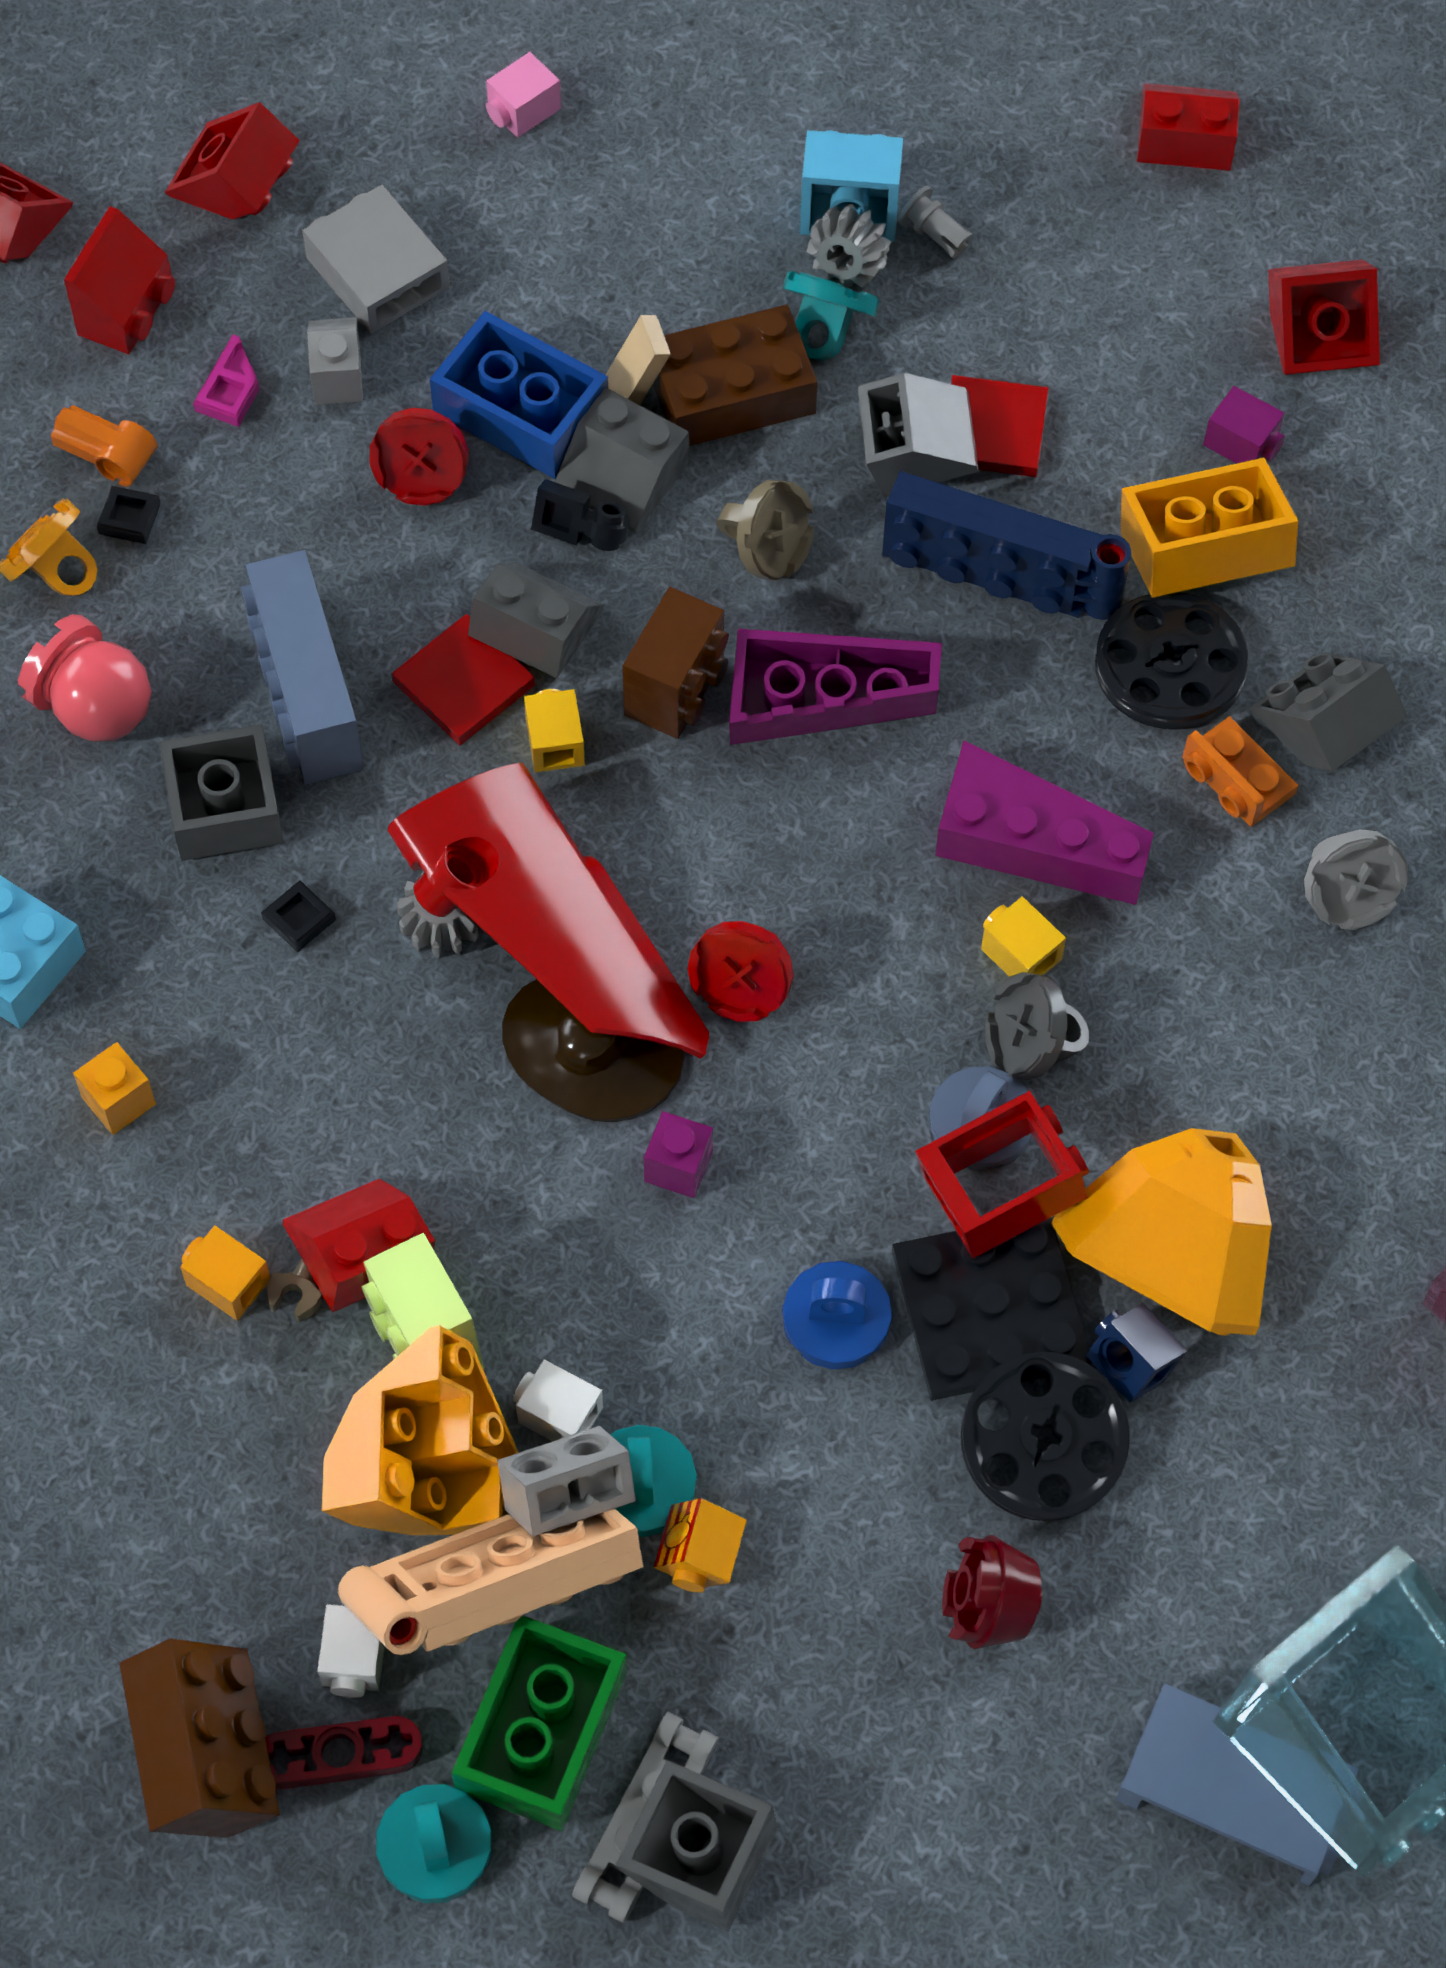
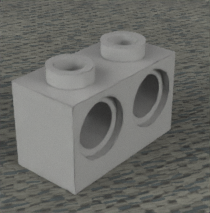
[497,1426,635,1536]

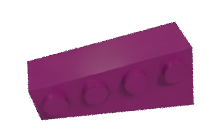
[729,628,942,745]
[935,740,1154,905]

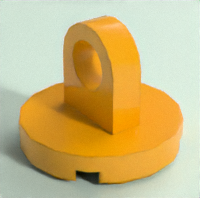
[0,498,98,596]

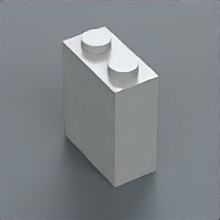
[302,185,450,334]

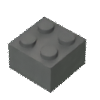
[160,724,284,861]

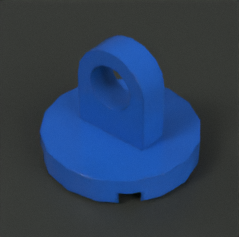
[782,1261,892,1370]

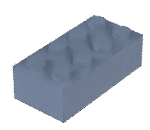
[240,550,364,785]

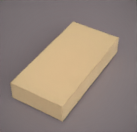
[606,315,671,405]

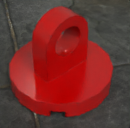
[369,407,469,506]
[687,921,794,1022]

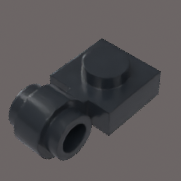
[531,479,630,551]

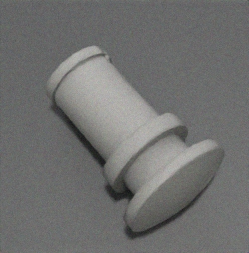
[898,186,973,259]

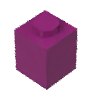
[1203,385,1285,464]
[644,1111,713,1198]

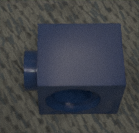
[1086,1303,1188,1403]

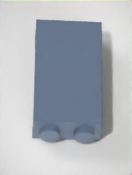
[1116,1683,1362,1887]

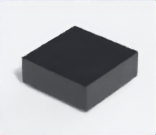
[97,486,161,544]
[261,880,336,952]

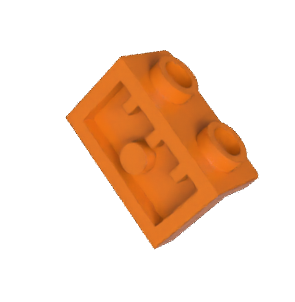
[1182,716,1299,827]

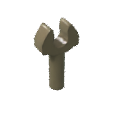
[267,1258,323,1322]

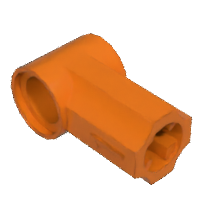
[51,405,158,487]

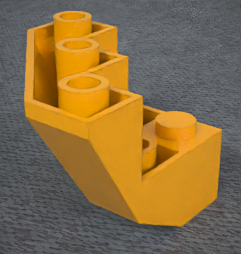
[1051,1128,1272,1336]
[322,1325,519,1535]

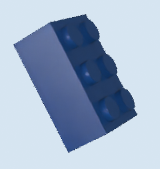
[430,311,608,479]

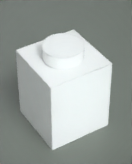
[513,1359,603,1441]
[318,1604,384,1698]

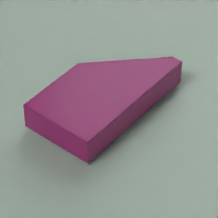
[193,334,260,427]

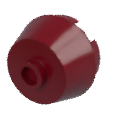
[942,1535,1042,1649]

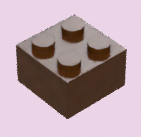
[622,586,729,739]

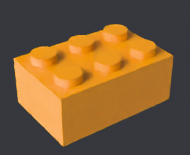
[1121,458,1298,598]

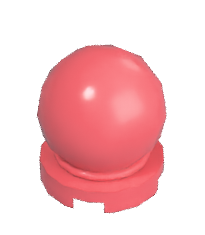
[18,614,152,742]

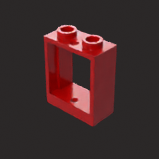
[915,1091,1089,1258]

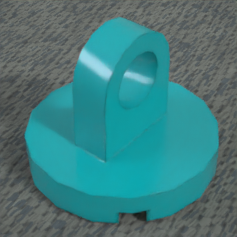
[782,270,880,361]
[610,1425,697,1537]
[376,1784,492,1903]

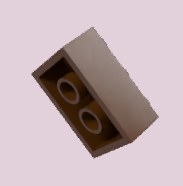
[653,304,818,446]
[119,1638,280,1838]

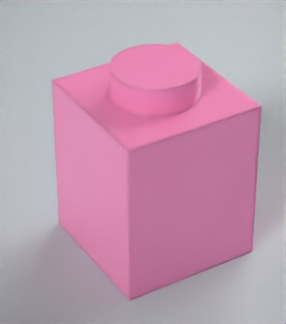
[486,52,561,138]

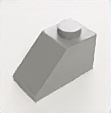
[307,317,363,405]

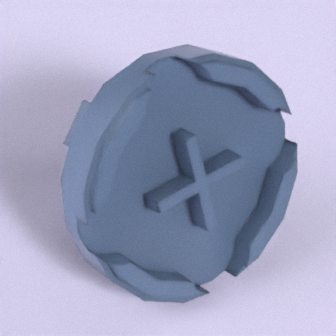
[929,1067,1032,1170]

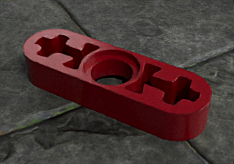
[265,1716,423,1789]

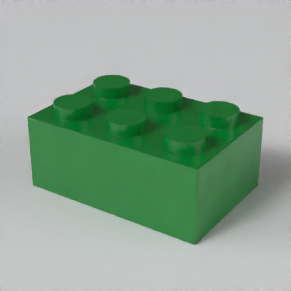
[452,1615,627,1832]

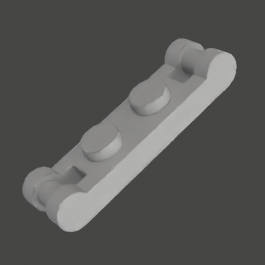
[572,1712,719,1923]

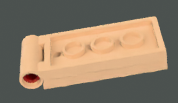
[338,1509,643,1655]

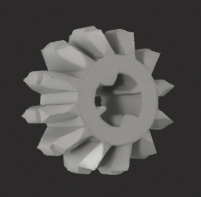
[806,203,891,288]
[397,871,479,958]

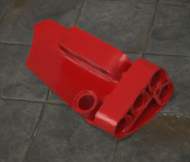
[387,763,710,1059]

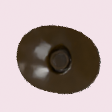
[502,979,684,1122]

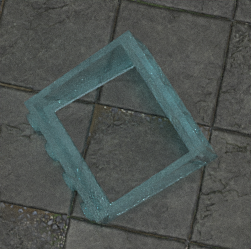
[1213,1544,1446,1878]

